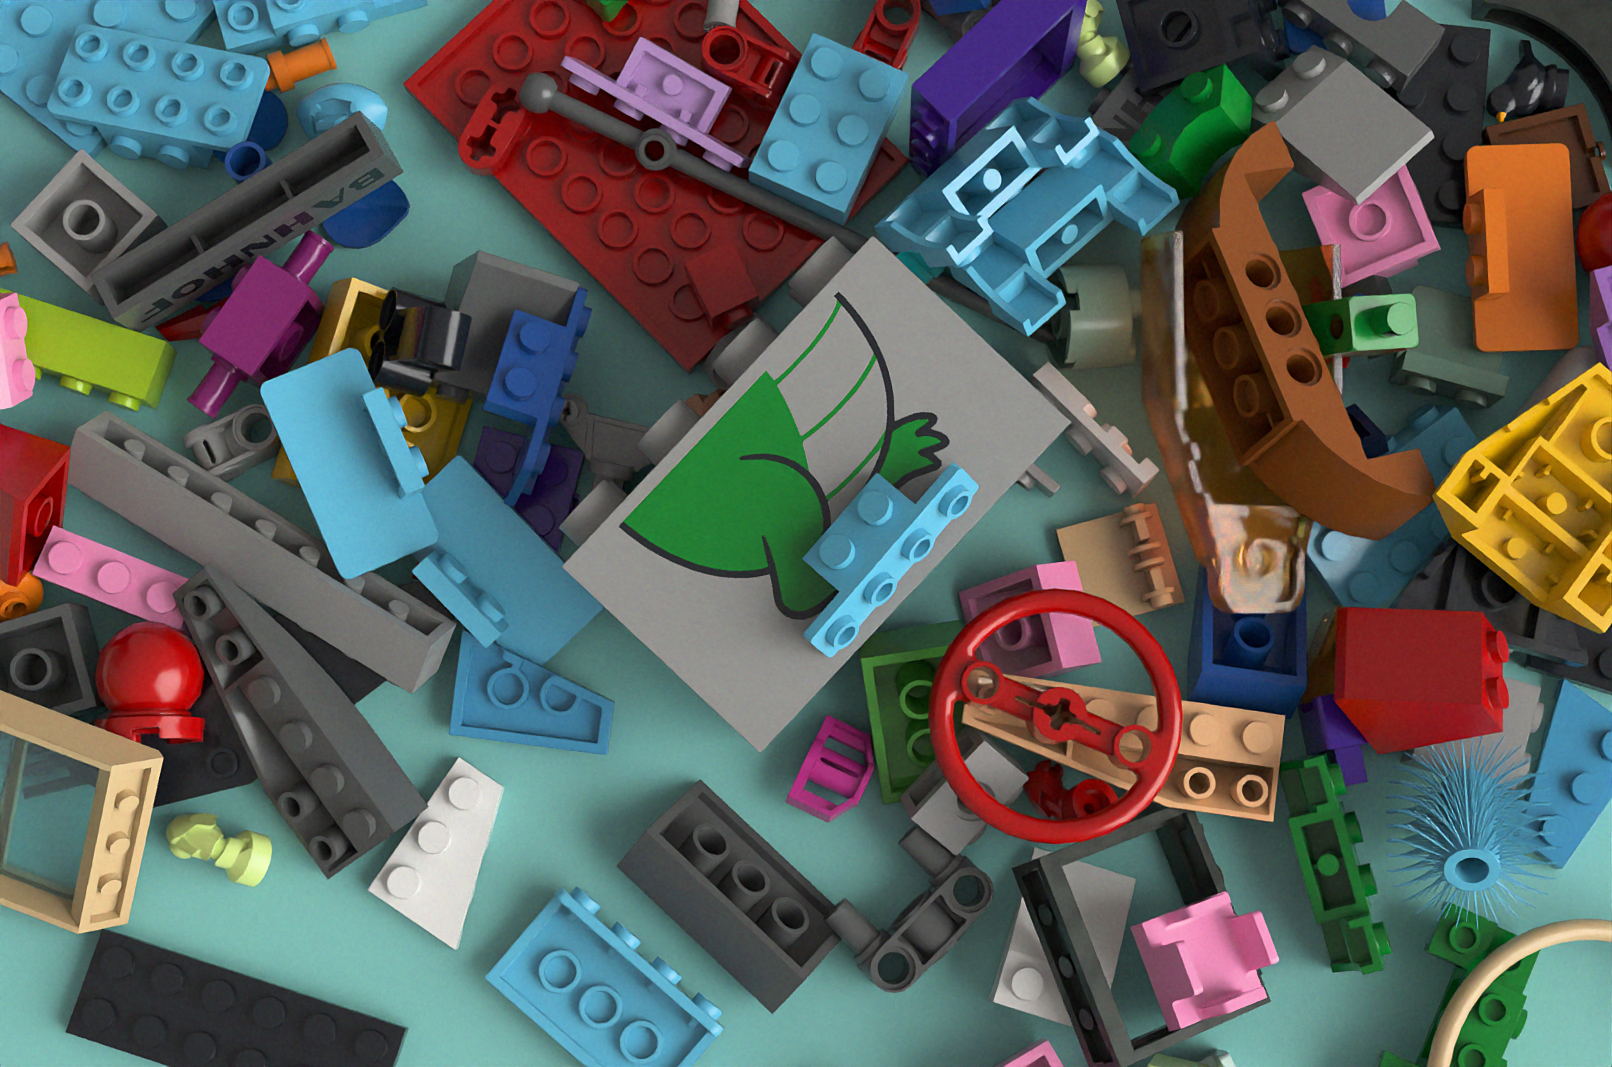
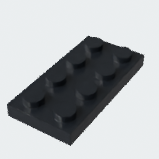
[1380,23,1491,230]

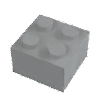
[10,149,168,306]

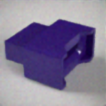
[1297,694,1369,787]

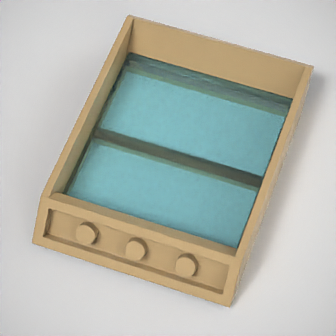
[0,690,163,934]

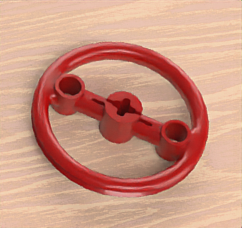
[928,588,1183,844]

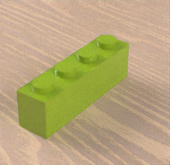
[0,288,178,412]

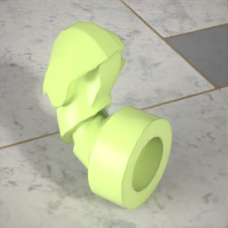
[1076,0,1131,88]
[166,813,272,887]

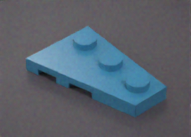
[449,629,615,755]
[1514,678,1612,869]

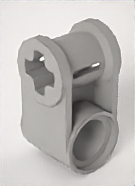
[182,404,281,483]

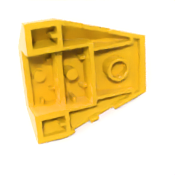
[1432,363,1612,634]

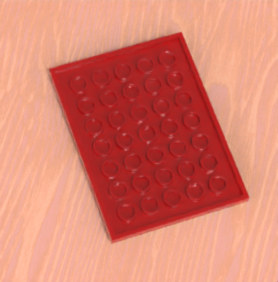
[403,0,909,375]

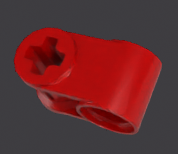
[852,0,921,71]
[700,25,800,112]

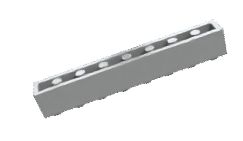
[67,410,457,694]

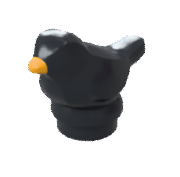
[1486,40,1569,123]

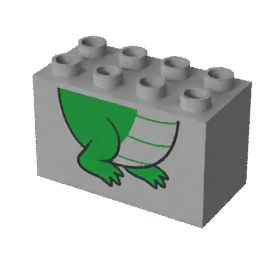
[559,236,1071,753]

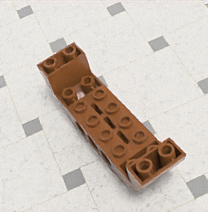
[1162,121,1436,541]

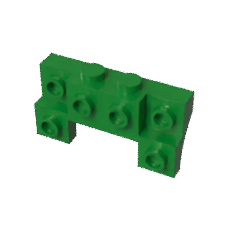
[1279,753,1392,975]
[1378,902,1541,1067]

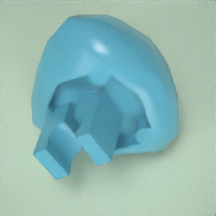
[296,83,388,140]

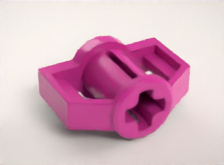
[785,715,875,823]

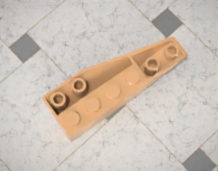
[961,670,1285,822]

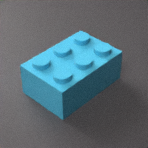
[748,32,909,226]

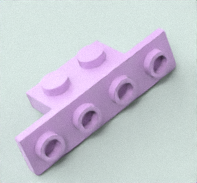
[561,37,752,172]

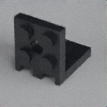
[1116,0,1290,97]

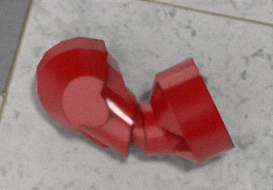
[1023,760,1118,820]

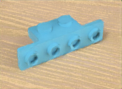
[802,462,979,658]

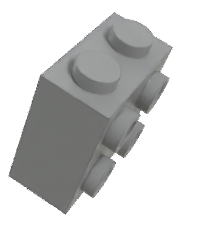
[1400,676,1544,791]

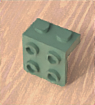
[1388,285,1509,410]

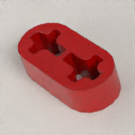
[458,80,531,176]

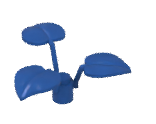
[193,89,410,302]

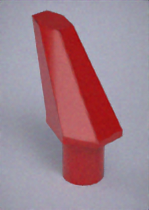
[155,296,229,342]

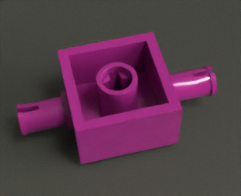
[186,230,335,420]

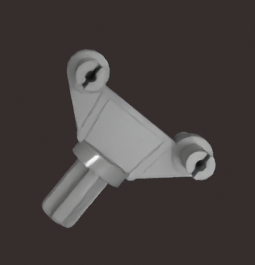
[559,393,652,491]

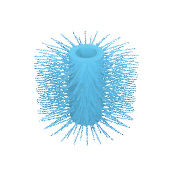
[1386,736,1558,929]

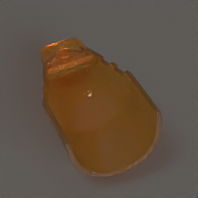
[1139,231,1343,614]

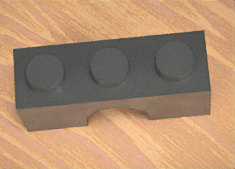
[1277,0,1445,93]

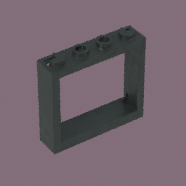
[1011,807,1271,1067]

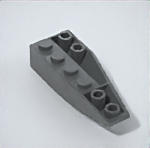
[172,564,429,879]

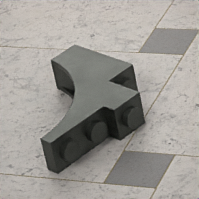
[1471,0,1612,141]

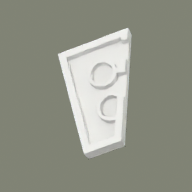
[1030,361,1160,499]
[368,757,504,950]

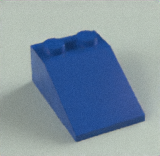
[1187,540,1308,720]

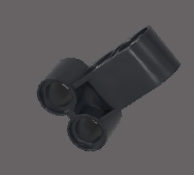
[368,287,472,397]

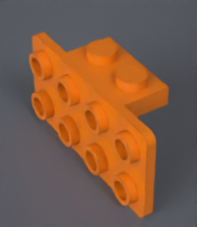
[1463,143,1579,353]

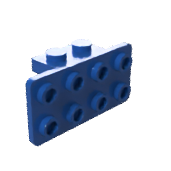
[482,286,592,507]

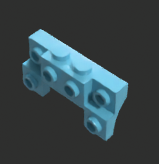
[212,0,428,55]
[874,96,1100,268]
[949,126,1180,337]

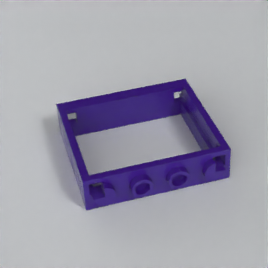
[909,0,1087,178]

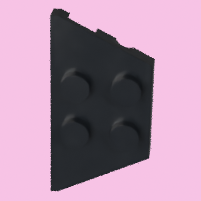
[1389,532,1588,668]

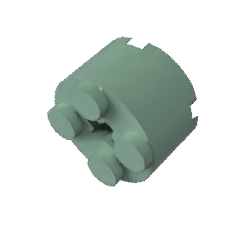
[1044,262,1142,370]

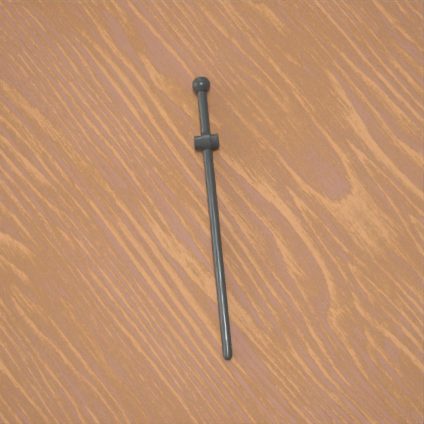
[518,72,1055,344]

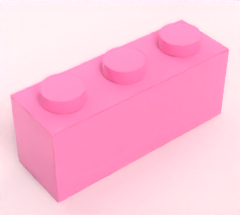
[32,525,193,639]

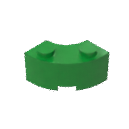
[1128,64,1253,200]

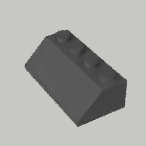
[617,779,841,1014]

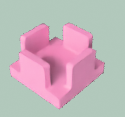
[1301,164,1441,289]
[1130,891,1279,1032]

